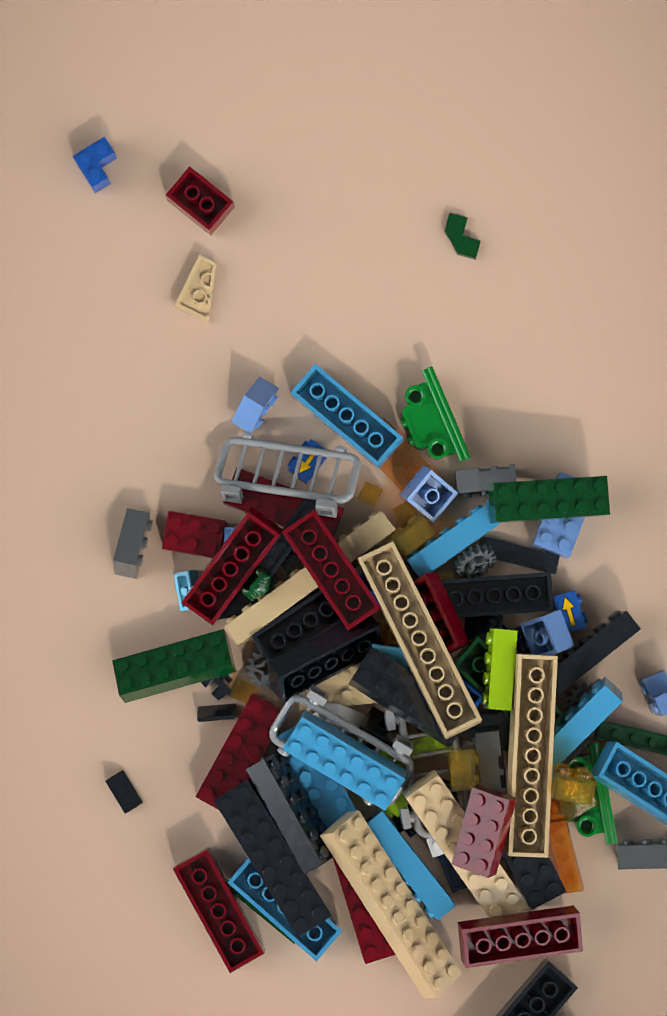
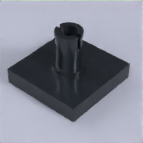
[359,706,400,749]

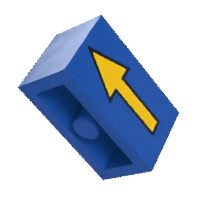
[287,439,327,485]
[553,590,588,632]

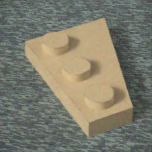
[174,255,216,323]

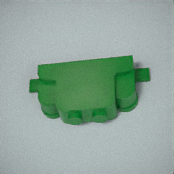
[399,366,471,462]
[554,741,618,845]

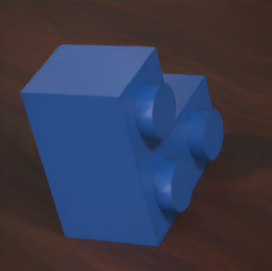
[72,136,117,193]

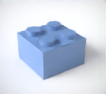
[400,465,458,522]
[520,610,574,655]

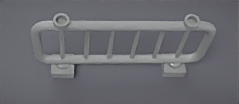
[214,432,361,518]
[269,684,414,806]
[383,710,469,838]

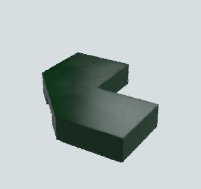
[444,213,481,260]

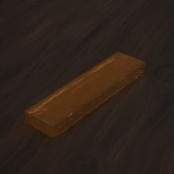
[549,818,584,894]

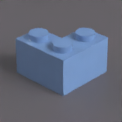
[231,377,279,433]
[639,670,667,716]

